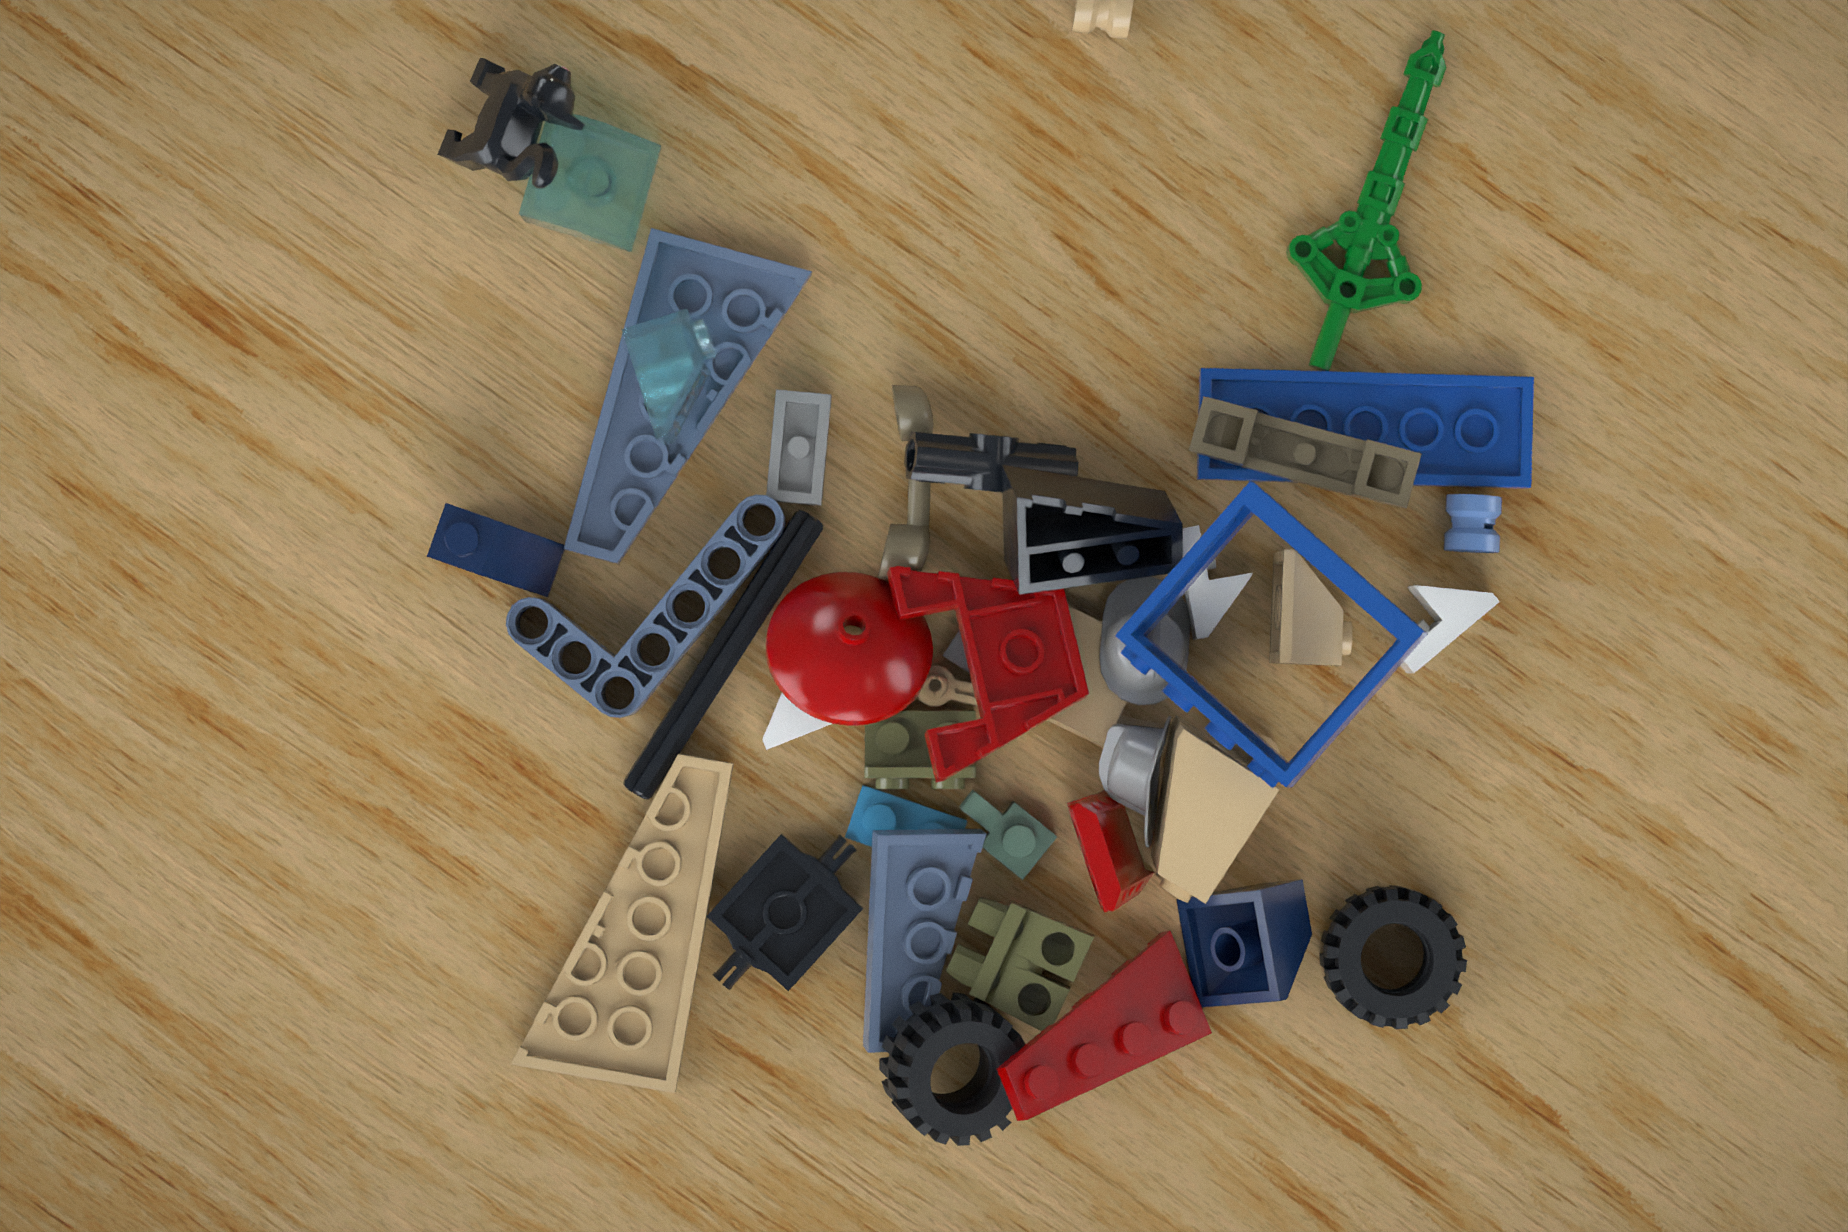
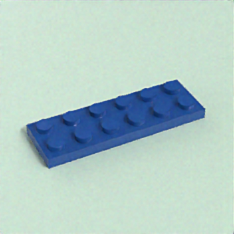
[1197,368,1534,489]

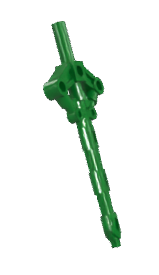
[1286,30,1447,371]

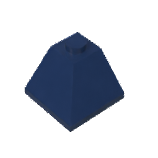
[1176,879,1312,1008]

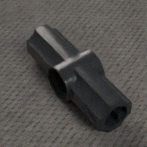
[904,431,1079,492]

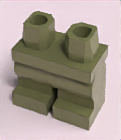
[946,897,1094,1031]

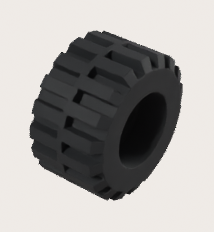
[1319,885,1467,1030]
[879,992,1026,1146]

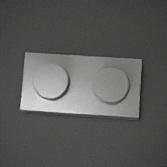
[766,389,832,506]

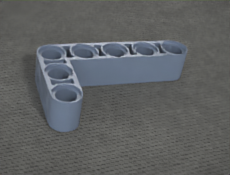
[506,494,786,718]

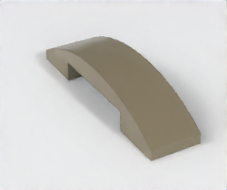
[1189,396,1422,509]

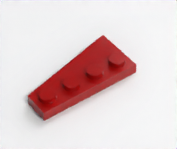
[997,930,1212,1121]

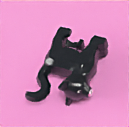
[437,58,585,188]

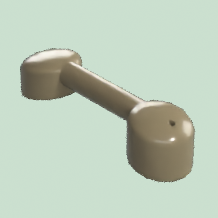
[878,385,934,579]

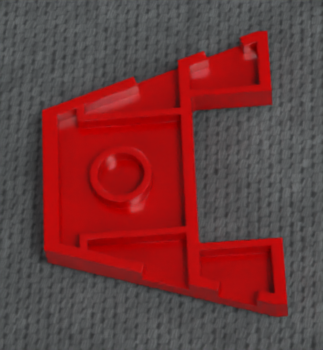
[887,566,1089,783]

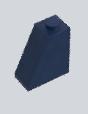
[427,503,565,597]

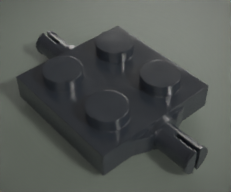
[706,833,864,991]

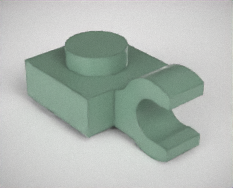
[959,789,1057,880]

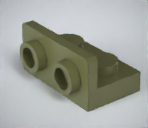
[864,711,976,789]

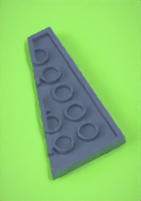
[564,228,812,564]

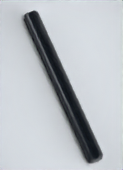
[623,510,824,800]

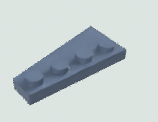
[863,829,986,1053]

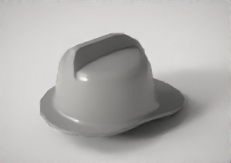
[1099,576,1190,705]
[1099,716,1171,848]

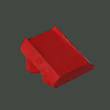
[1067,790,1155,913]

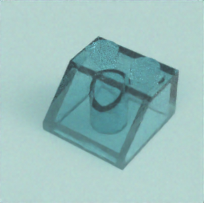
[519,114,662,252]

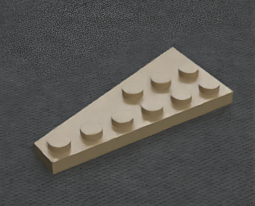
[511,754,734,1093]

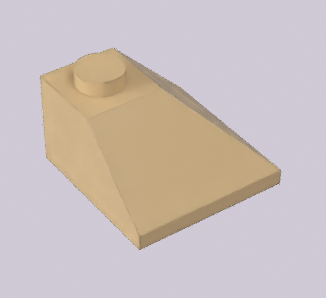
[1269,549,1353,666]

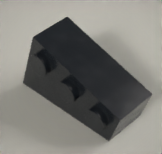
[1002,465,1183,595]

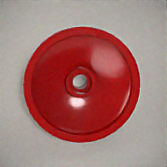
[766,572,933,726]

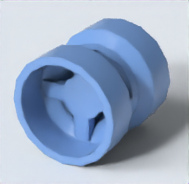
[1444,494,1502,553]

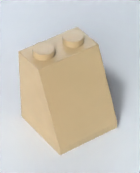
[1151,715,1280,904]

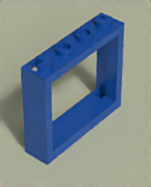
[1115,480,1428,788]

